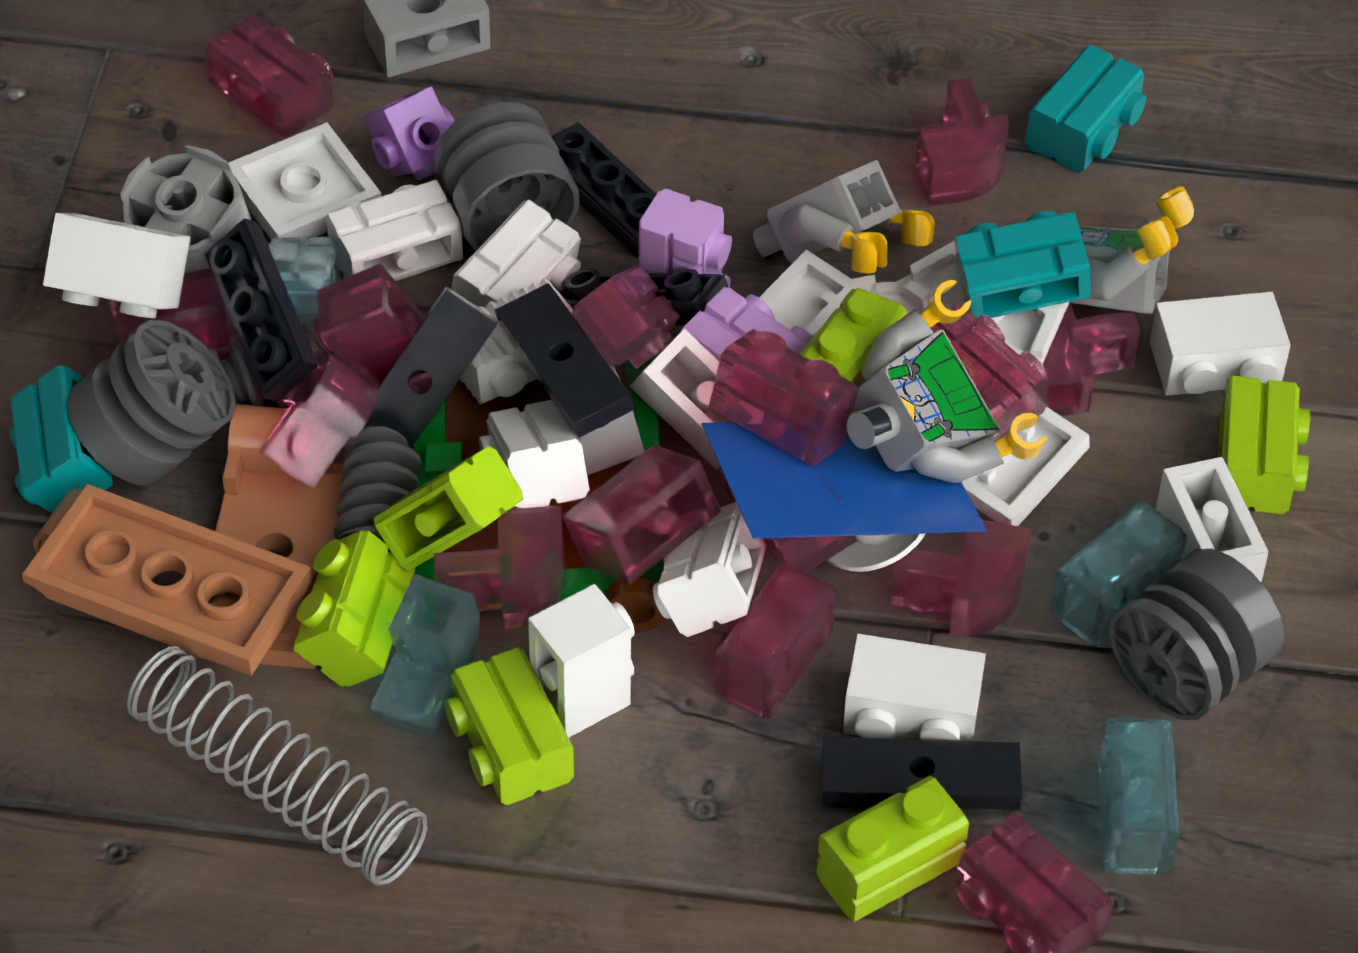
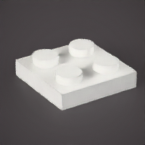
[228,122,382,252]

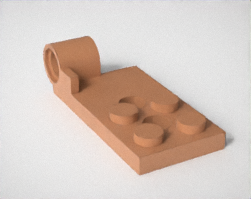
[190,404,343,669]
[22,484,312,676]

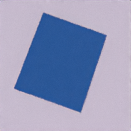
[701,420,987,539]

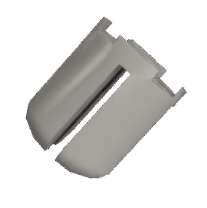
[120,145,251,311]

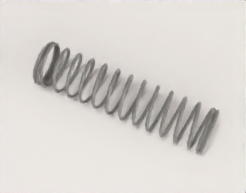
[127,646,427,886]

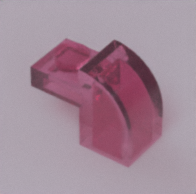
[915,78,1009,207]
[1037,302,1141,416]
[259,350,378,489]
[434,506,566,629]
[891,520,1031,636]

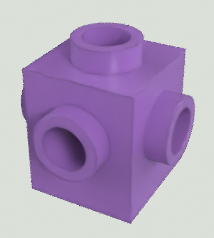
[363,86,455,181]

